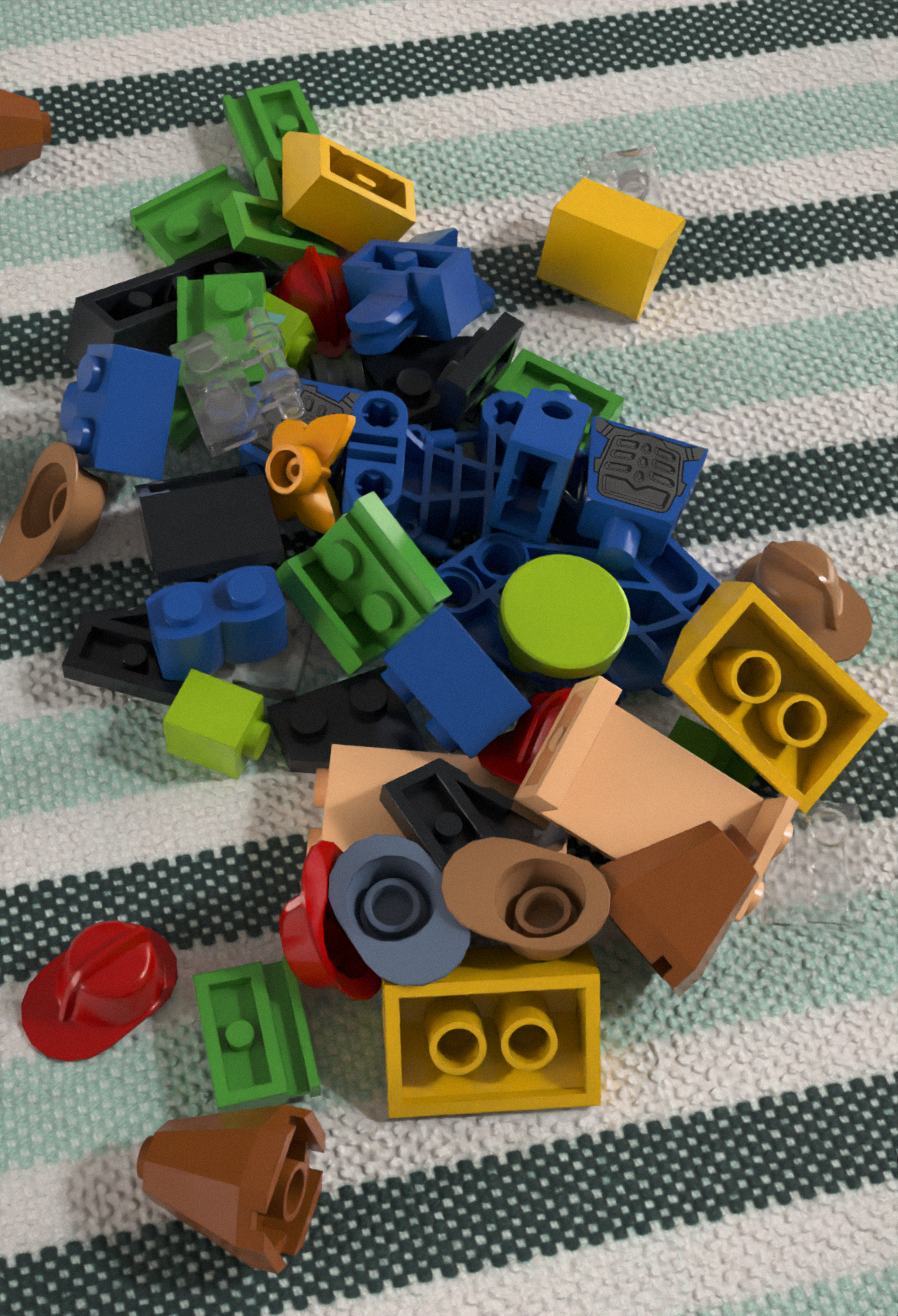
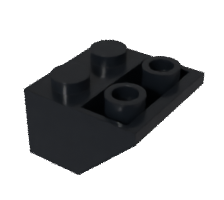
[134,463,286,585]

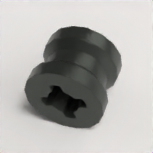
[309,348,366,392]

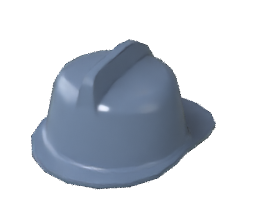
[328,834,470,986]

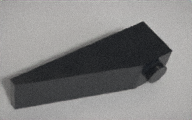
[64,245,284,366]

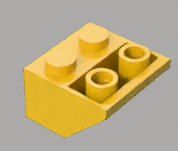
[282,131,416,253]

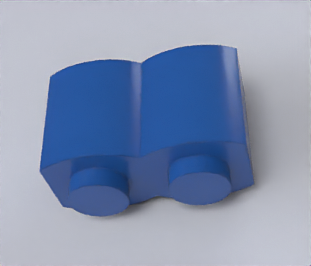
[145,565,288,681]

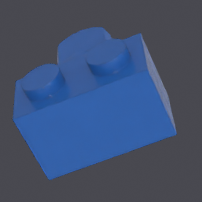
[341,239,481,355]
[60,344,181,481]
[381,602,532,759]

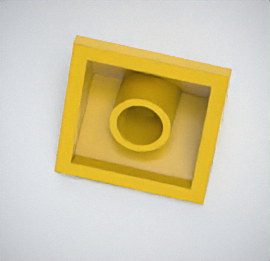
[536,177,686,322]

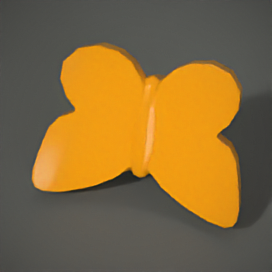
[265,413,356,534]

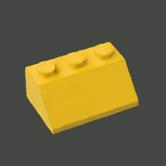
[662,581,889,814]
[381,942,601,1118]

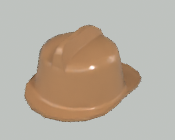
[0,442,108,582]
[736,540,872,663]
[441,837,611,961]

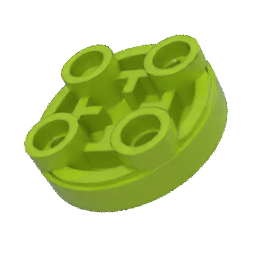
[497,554,630,679]

